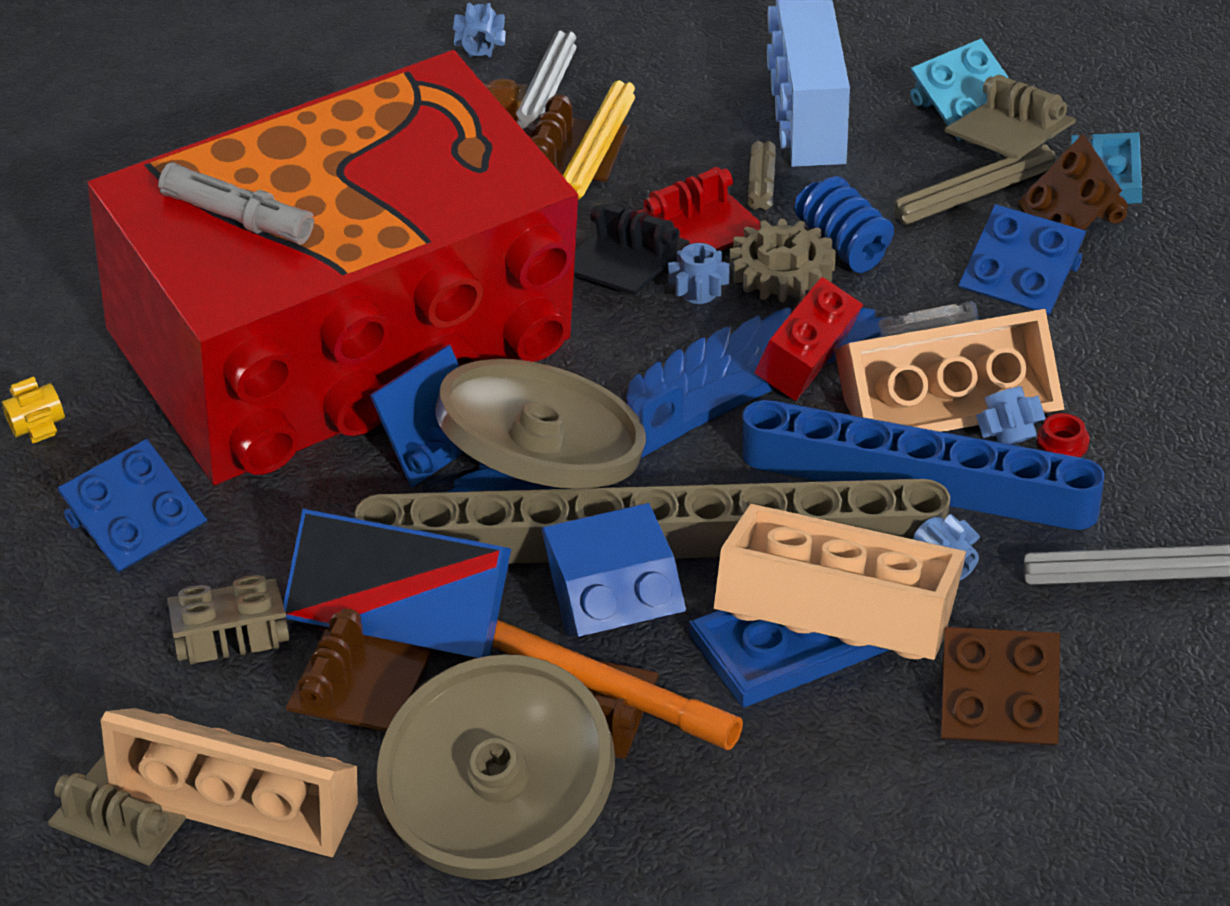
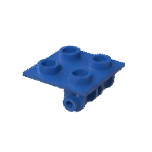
[958,204,1086,316]
[370,345,464,487]
[57,439,207,573]

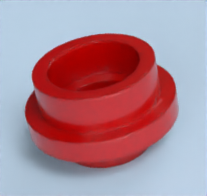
[1036,413,1090,457]

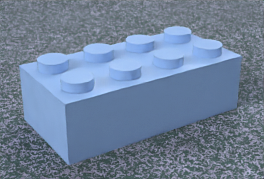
[767,0,850,167]

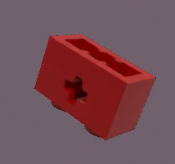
[754,277,864,401]

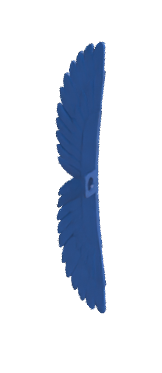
[447,308,895,492]

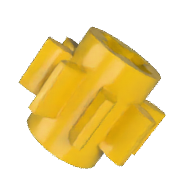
[1,376,65,444]

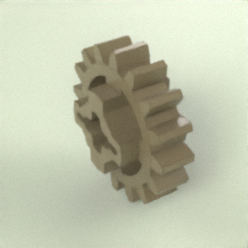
[730,219,836,302]

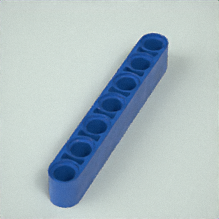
[742,400,1104,530]

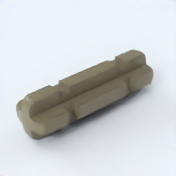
[748,140,776,210]

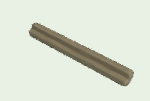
[893,144,1056,225]

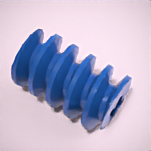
[794,176,894,274]

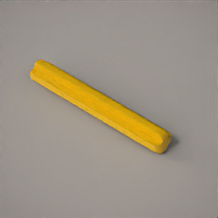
[563,80,635,200]

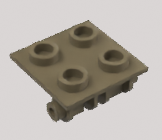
[945,74,1076,159]
[167,575,289,665]
[48,753,186,866]

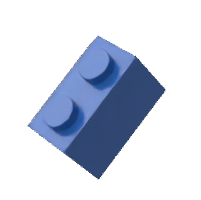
[541,503,686,637]

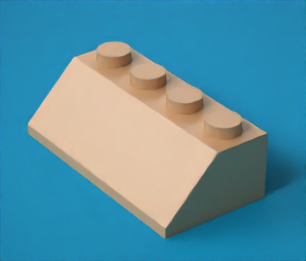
[834,309,1064,432]
[714,503,966,660]
[101,708,358,858]

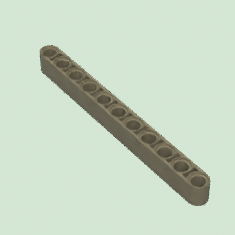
[355,479,950,564]

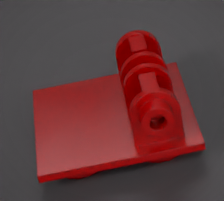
[637,167,760,251]

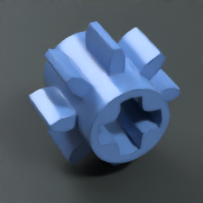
[453,3,506,57]
[668,243,729,304]
[976,386,1046,445]
[913,514,980,580]

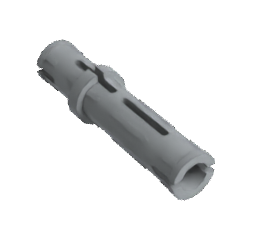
[158,162,314,245]

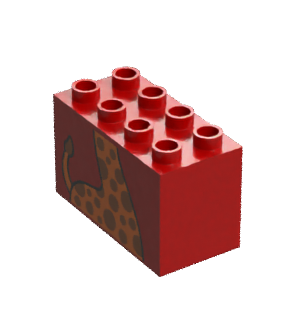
[87,50,578,486]

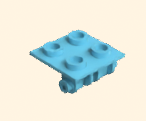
[910,38,1009,141]

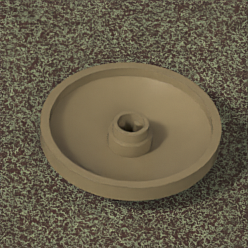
[435,359,646,489]
[377,655,615,880]

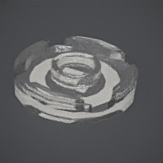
[878,301,979,337]

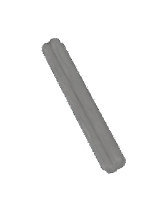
[516,30,577,131]
[1022,544,1230,585]

